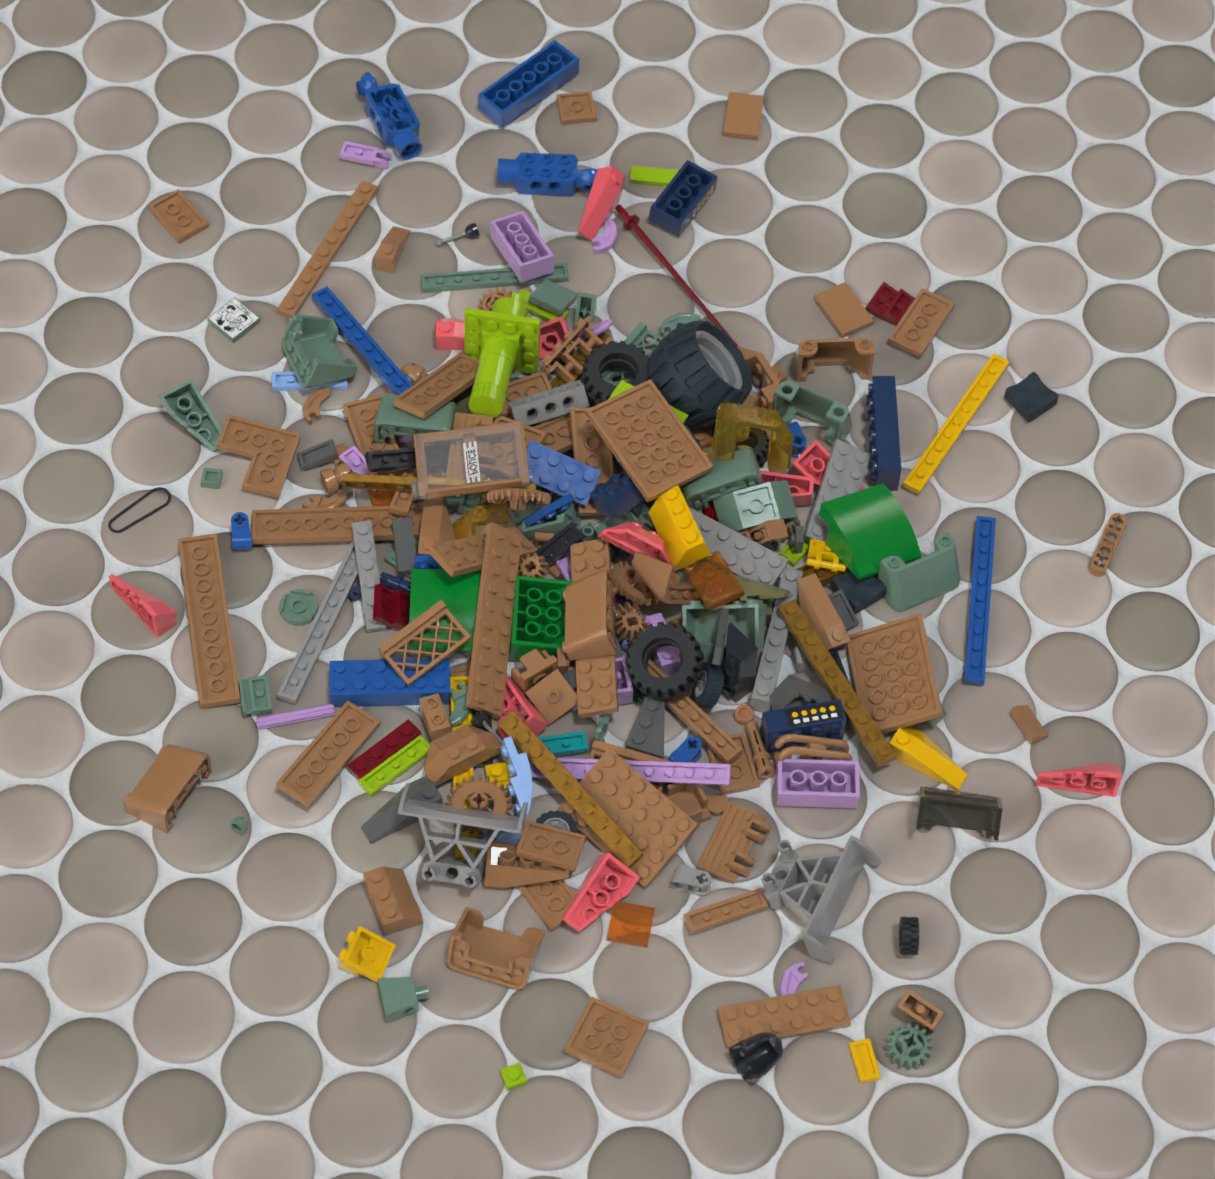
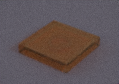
[607,901,655,948]

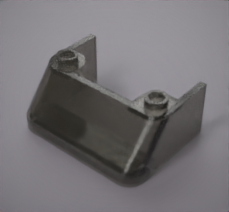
[916,787,1003,841]

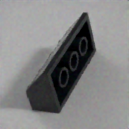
[722,623,758,703]

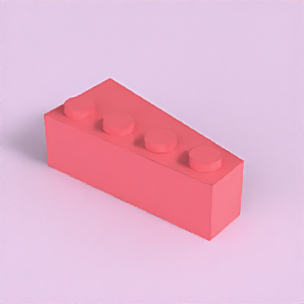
[760,471,815,506]

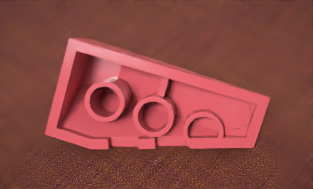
[578,166,625,241]
[436,318,465,350]
[792,440,865,491]
[109,574,177,637]
[1035,763,1122,797]

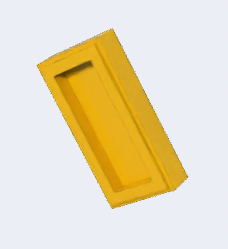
[849,1038,881,1084]

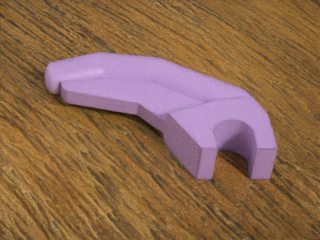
[592,218,618,254]
[568,319,613,339]
[780,962,808,996]

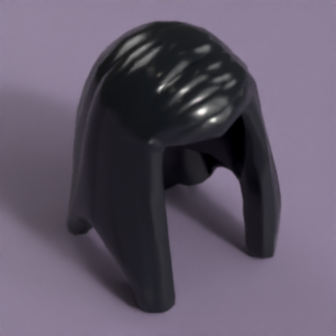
[728,1032,783,1080]

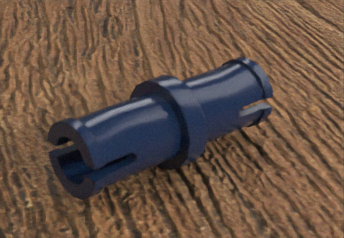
[379,572,411,594]

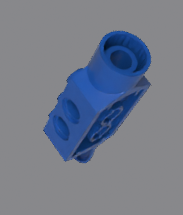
[356,71,423,160]
[497,153,597,196]

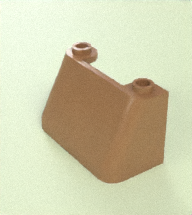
[794,338,875,382]
[632,552,718,604]
[562,569,617,660]
[124,744,212,834]
[447,907,545,990]

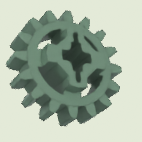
[886,1023,933,1070]

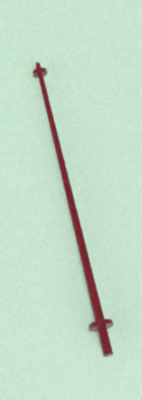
[615,204,739,347]

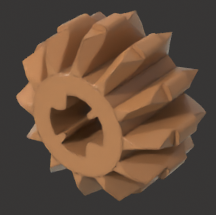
[518,553,549,578]
[614,608,648,642]

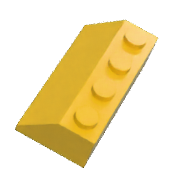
[648,485,711,571]

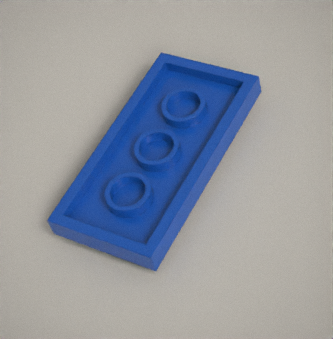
[515,440,601,507]

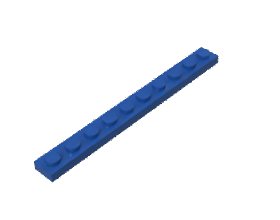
[312,286,413,395]
[964,516,996,686]

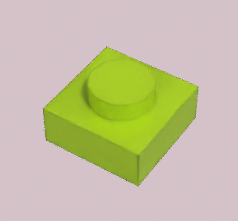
[500,1063,527,1091]

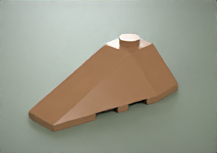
[797,573,850,651]

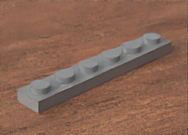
[352,521,386,632]

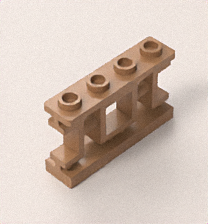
[539,315,618,400]

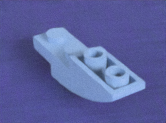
[500,736,532,819]

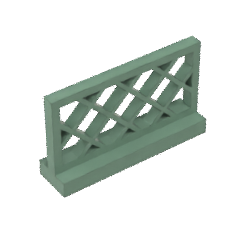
[601,322,663,387]

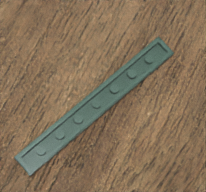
[421,263,569,293]

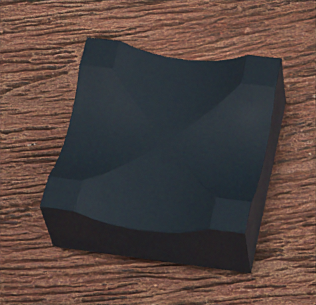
[1004,372,1059,422]
[831,570,887,614]

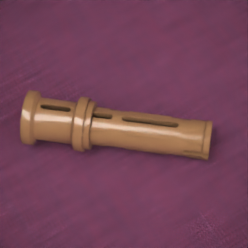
[745,721,775,779]

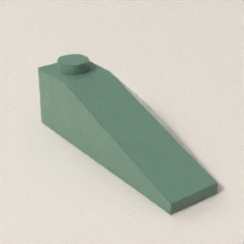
[158,379,222,452]

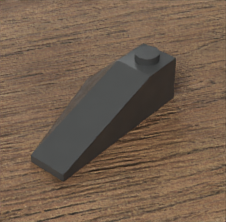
[361,777,443,844]

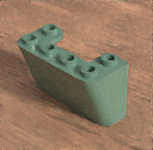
[771,380,852,446]
[682,600,767,652]

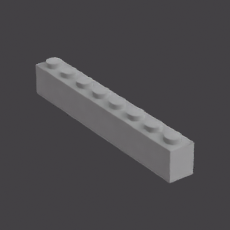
[750,568,803,713]

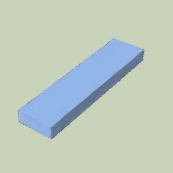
[272,372,348,391]

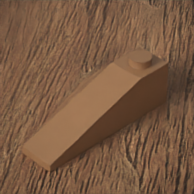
[418,498,456,556]
[484,841,569,888]

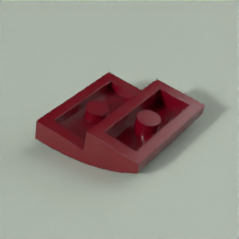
[865,281,915,325]
[373,583,410,630]

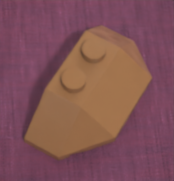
[423,724,502,786]

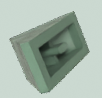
[573,292,597,329]

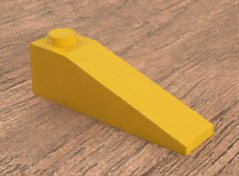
[889,726,968,791]

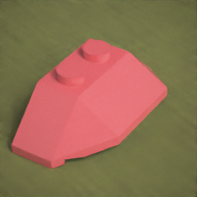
[598,522,671,564]

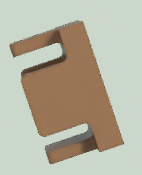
[511,649,558,698]
[664,783,711,824]

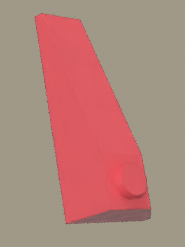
[539,316,576,359]
[497,674,548,744]
[562,852,640,932]

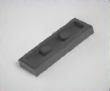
[392,517,417,574]

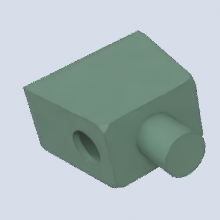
[378,977,429,1023]

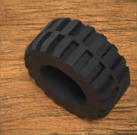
[581,341,651,406]
[625,622,705,702]

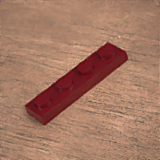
[347,719,422,780]

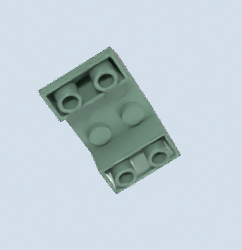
[713,480,798,532]
[578,502,653,561]

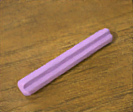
[256,704,335,730]

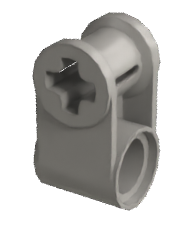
[670,864,711,897]

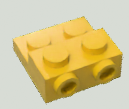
[337,926,396,983]

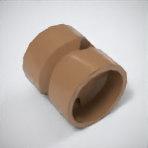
[320,463,351,495]

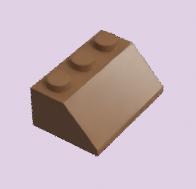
[363,866,424,936]

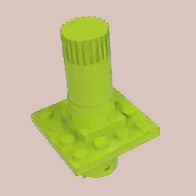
[464,292,541,418]

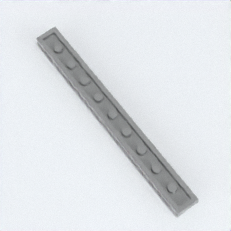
[277,539,359,704]

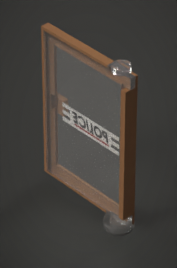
[412,421,533,500]

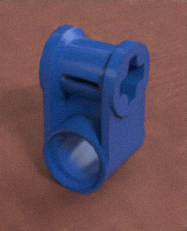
[778,421,807,458]
[231,512,253,551]
[667,736,702,763]

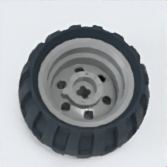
[647,320,753,428]

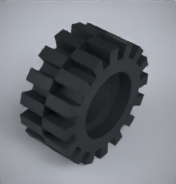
[899,917,920,955]

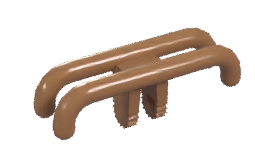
[775,734,853,761]

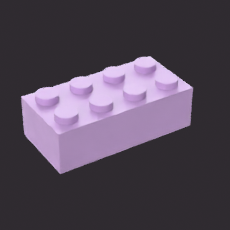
[490,211,554,283]
[776,759,860,808]

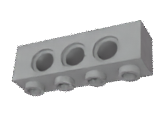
[508,380,589,426]

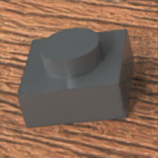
[791,526,804,553]

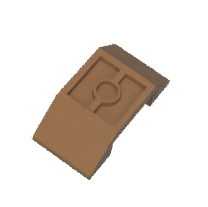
[737,346,780,424]

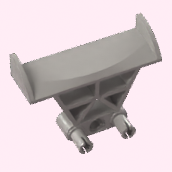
[398,783,528,888]
[761,835,881,964]

